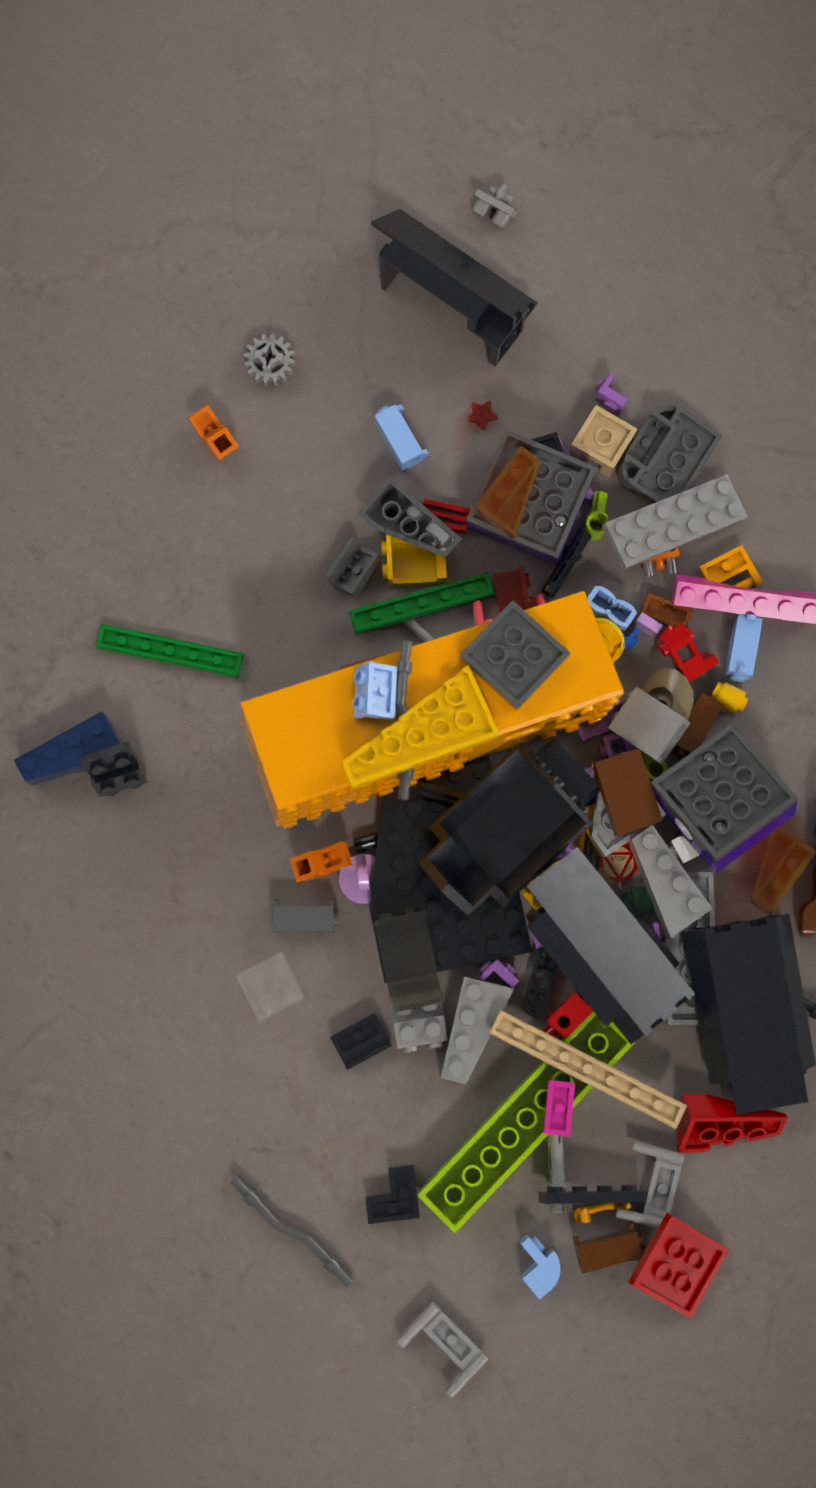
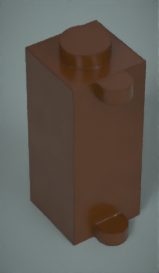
[673,692,728,758]
[573,1222,646,1273]

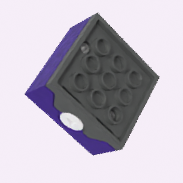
[466,429,597,566]
[651,723,798,874]

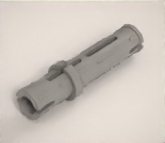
[547,1134,568,1213]

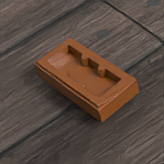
[639,592,693,627]

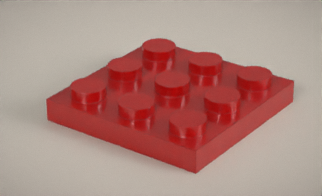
[628,1213,729,1319]

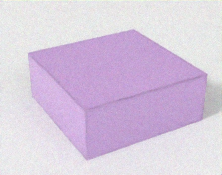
[634,612,663,639]

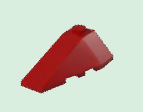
[676,1094,788,1153]

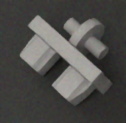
[473,184,517,228]

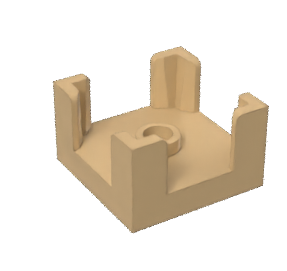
[569,405,637,478]

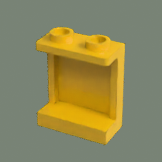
[381,534,447,586]

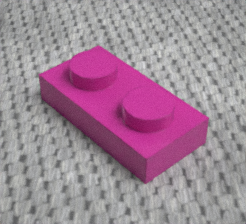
[543,1080,575,1137]

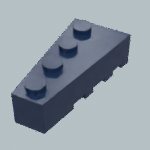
[14,711,122,785]

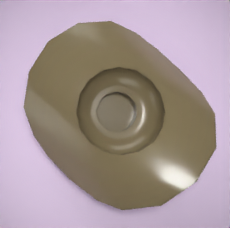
[642,668,694,720]

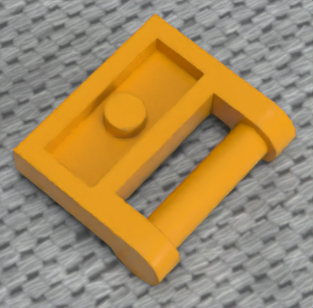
[698,545,762,588]

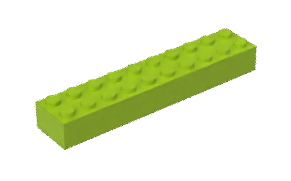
[417,1011,635,1233]

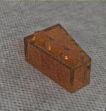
[472,445,541,539]
[750,827,816,915]

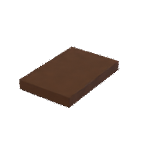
[592,749,663,836]

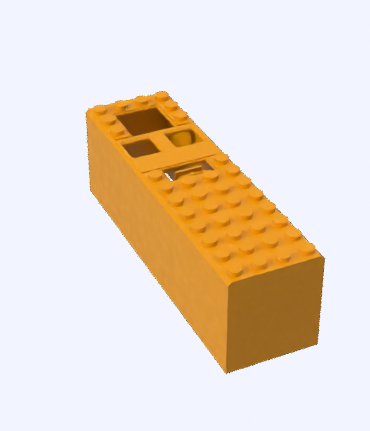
[240,591,624,829]

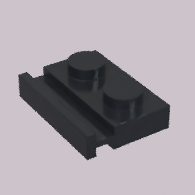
[330,1013,392,1070]

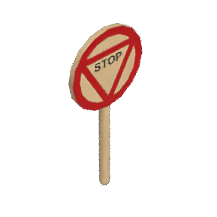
[598,844,637,890]

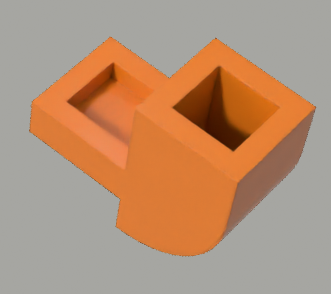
[187,404,239,460]
[290,841,353,883]

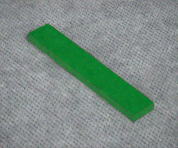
[349,572,495,635]
[96,624,245,678]

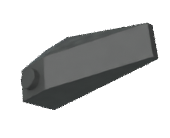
[358,477,463,558]

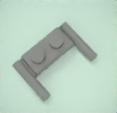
[615,1140,684,1229]
[396,1301,489,1398]

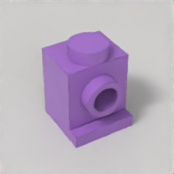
[598,734,637,760]

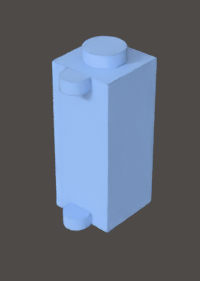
[374,404,430,472]
[724,614,763,682]

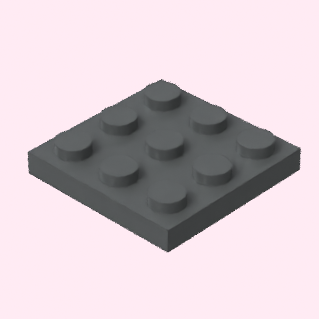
[459,601,571,710]

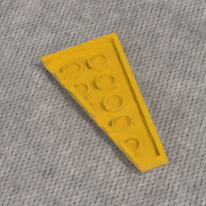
[341,664,500,790]

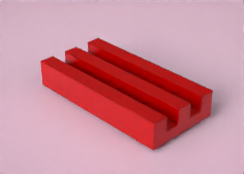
[423,499,471,533]

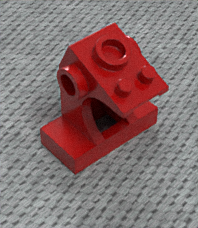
[655,623,719,682]

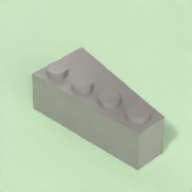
[628,825,712,939]
[440,977,514,1084]

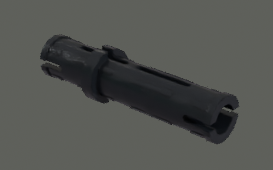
[541,529,592,598]

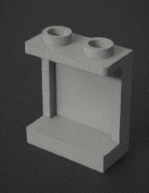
[608,687,690,764]

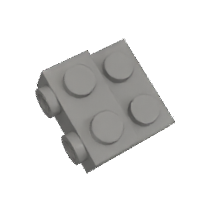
[390,990,448,1053]

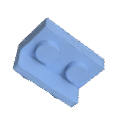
[352,662,397,721]

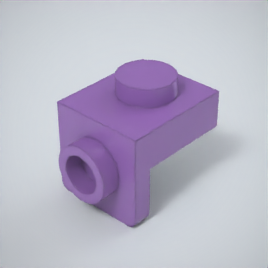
[596,373,628,415]
[479,960,519,988]

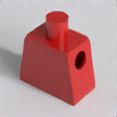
[543,988,593,1039]

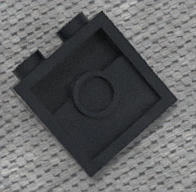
[80,741,147,797]

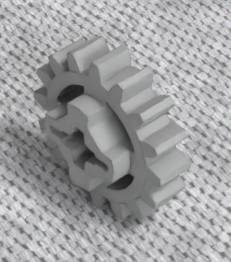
[244,334,296,387]

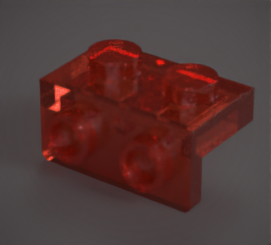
[493,566,535,614]

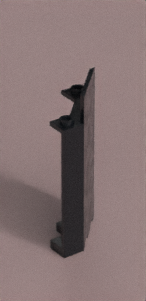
[683,914,816,1114]

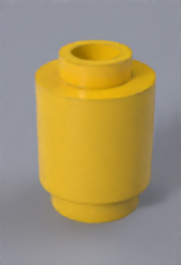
[711,682,749,714]

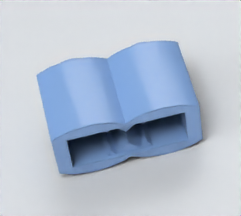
[587,586,637,634]

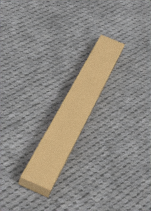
[488,1010,687,1129]

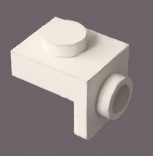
[667,836,699,864]

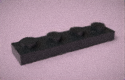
[538,1185,646,1204]

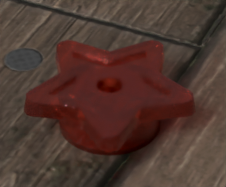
[467,401,498,431]

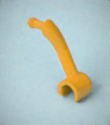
[574,1202,631,1224]

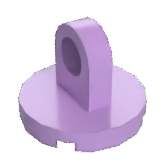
[339,854,375,904]

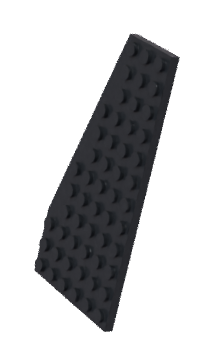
[369,755,533,984]

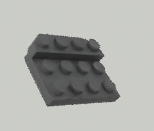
[617,404,723,504]

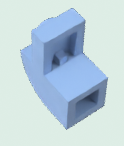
[519,1234,560,1300]

